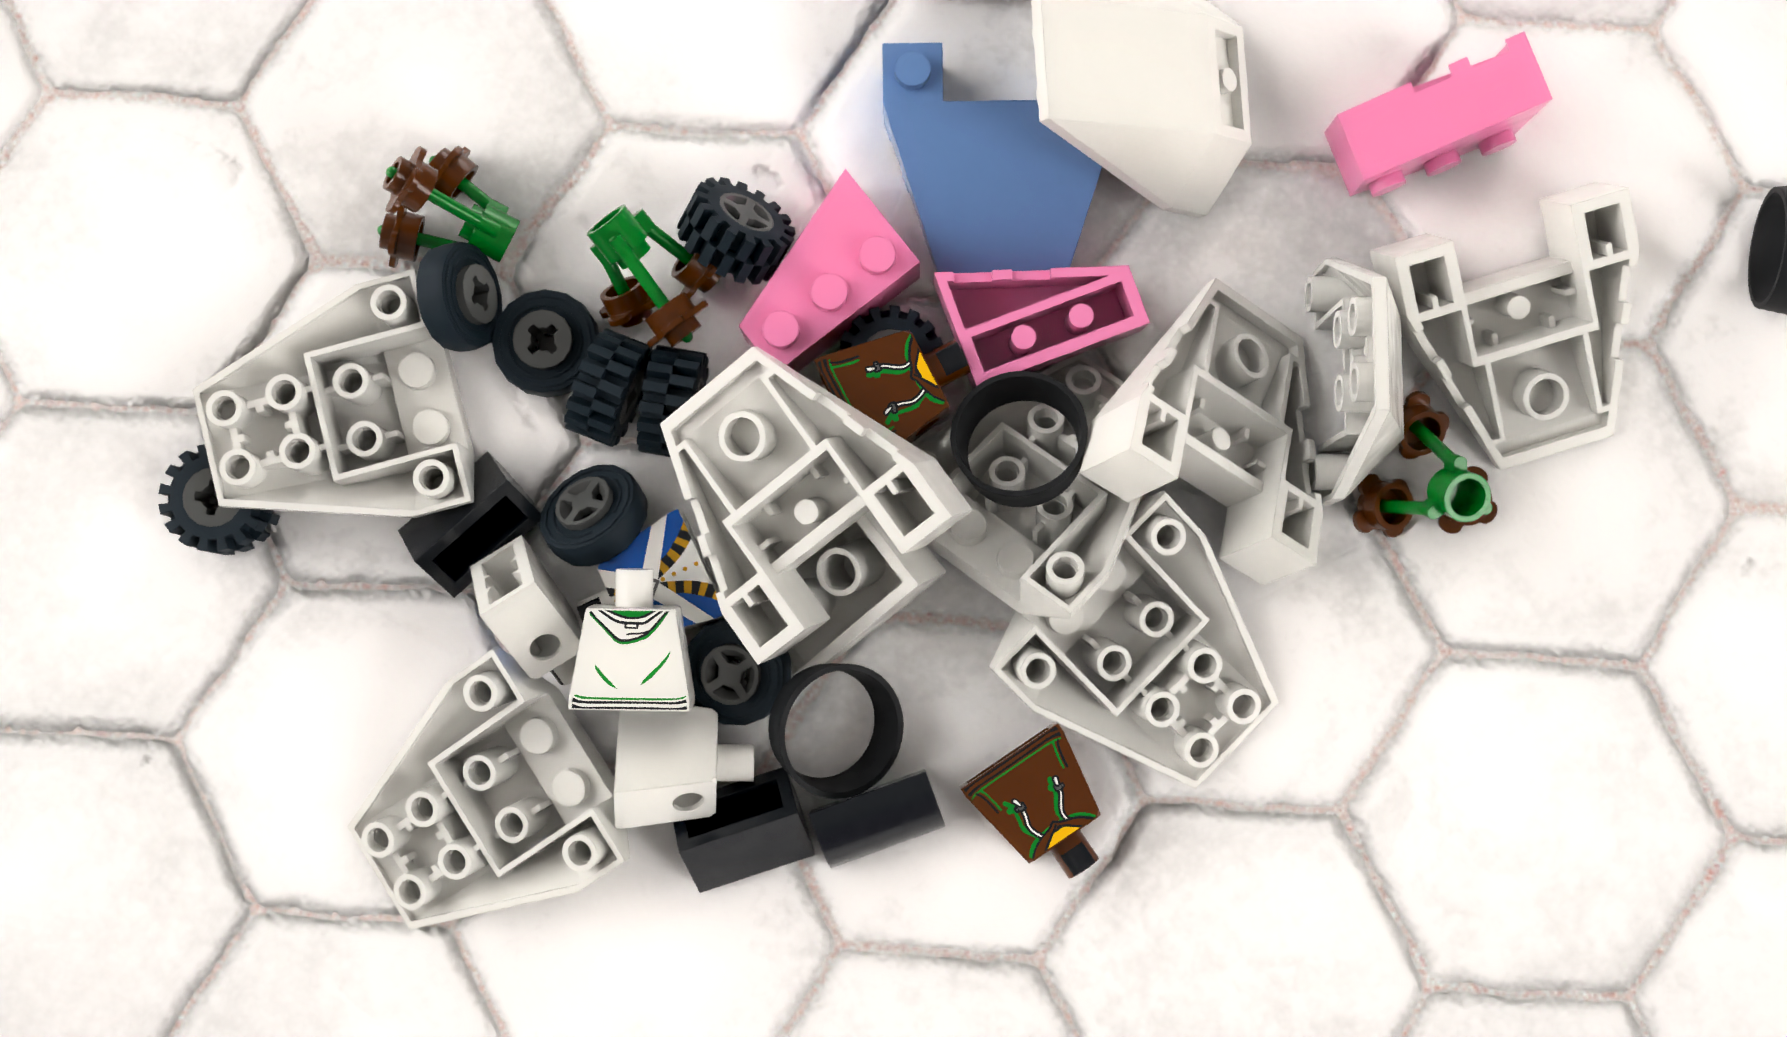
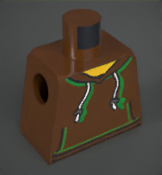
[814,330,971,443]
[959,722,1101,879]

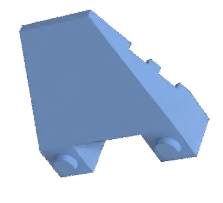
[882,43,1102,273]

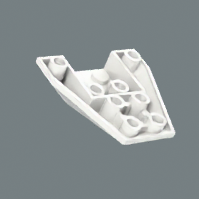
[1031,0,1252,218]
[1305,258,1404,505]
[192,269,474,518]
[911,354,1142,619]
[989,490,1279,789]
[347,647,630,929]

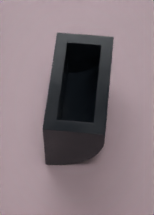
[398,451,542,598]
[673,767,815,893]
[808,769,946,868]

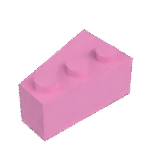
[1324,31,1553,197]
[739,169,920,372]
[933,265,1150,389]

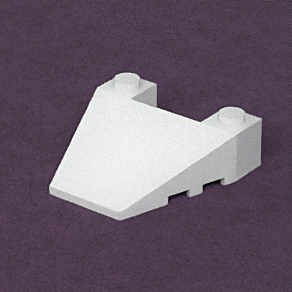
[1369,182,1640,470]
[1080,278,1323,585]
[660,347,972,665]

